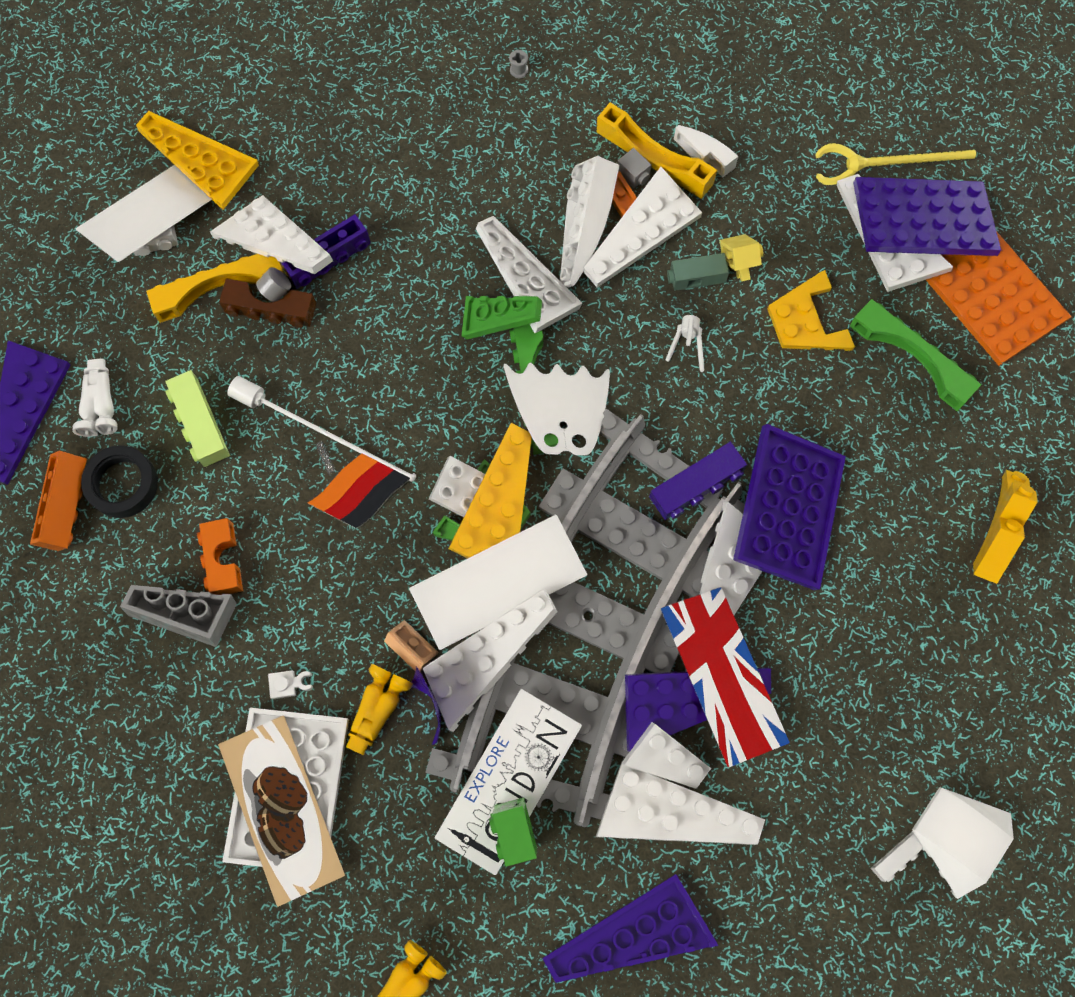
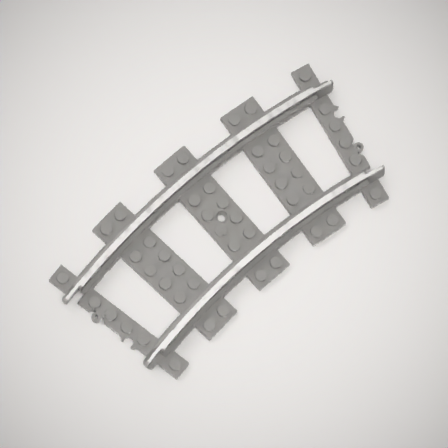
[425,409,745,827]

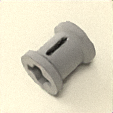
[509,50,528,78]

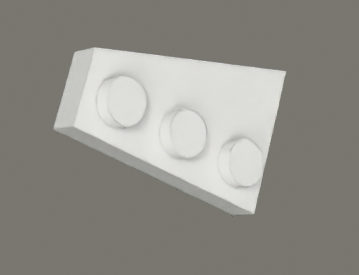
[622,722,711,789]

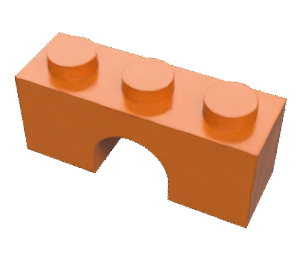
[197,518,243,595]

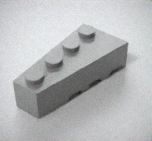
[120,585,237,647]

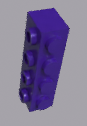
[280,214,371,289]
[649,441,747,520]

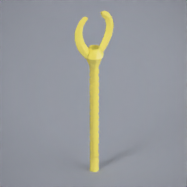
[816,143,976,185]

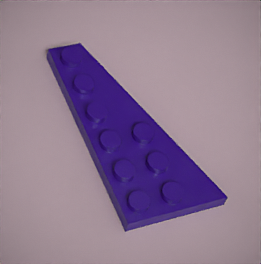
[0,341,71,485]
[625,667,771,752]
[542,874,719,983]

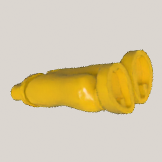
[346,664,413,755]
[377,940,447,997]

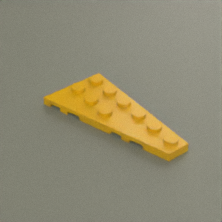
[136,111,259,210]
[448,423,532,559]

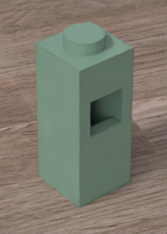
[667,253,729,291]

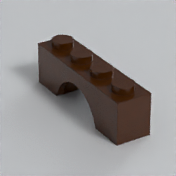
[219,278,317,328]

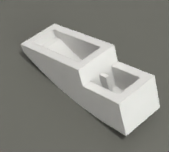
[674,125,738,177]

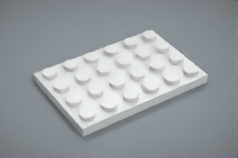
[222,708,349,867]

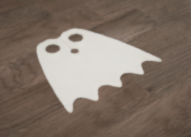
[504,363,610,455]

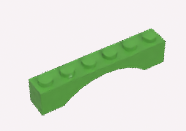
[850,299,982,412]
[509,324,558,455]

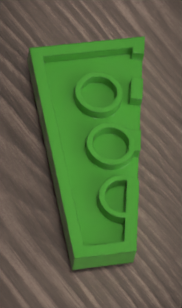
[462,296,542,340]

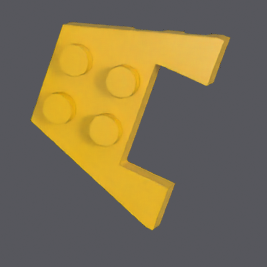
[767,270,855,351]

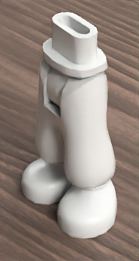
[73,358,118,437]

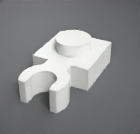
[268,670,313,699]

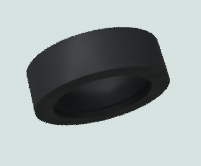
[81,445,158,518]

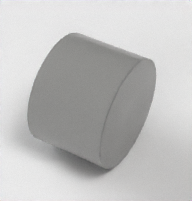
[256,267,291,302]

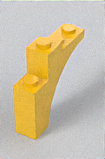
[973,470,1038,584]

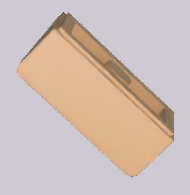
[384,620,439,672]

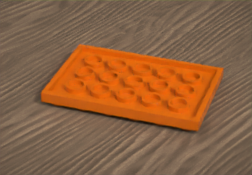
[926,231,1072,366]

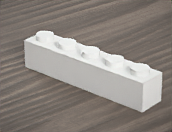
[871,831,925,882]

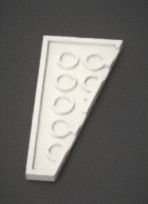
[583,167,702,288]
[837,174,953,292]
[210,195,333,274]
[476,216,582,333]
[699,502,762,615]
[423,589,557,732]
[596,763,765,845]

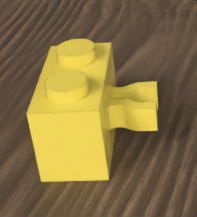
[720,234,763,281]

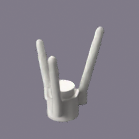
[666,315,704,372]

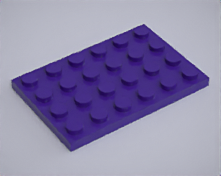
[853,177,1001,256]
[733,424,846,590]

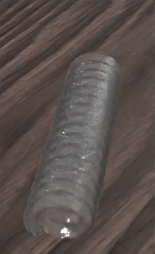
[316,441,336,475]

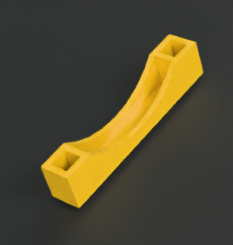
[597,102,717,199]
[146,254,285,323]

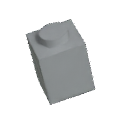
[617,148,651,188]

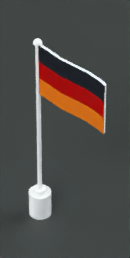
[228,376,416,529]

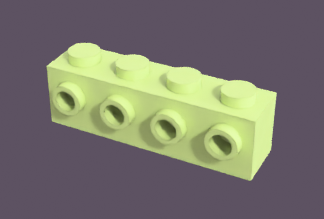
[165,370,230,467]

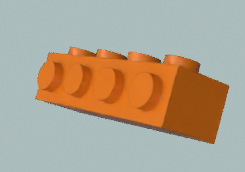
[30,451,87,551]

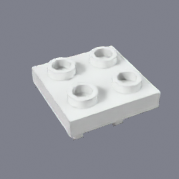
[429,456,485,517]

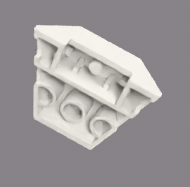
[912,787,1014,899]

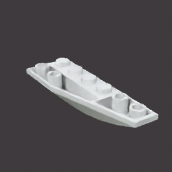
[560,156,619,287]

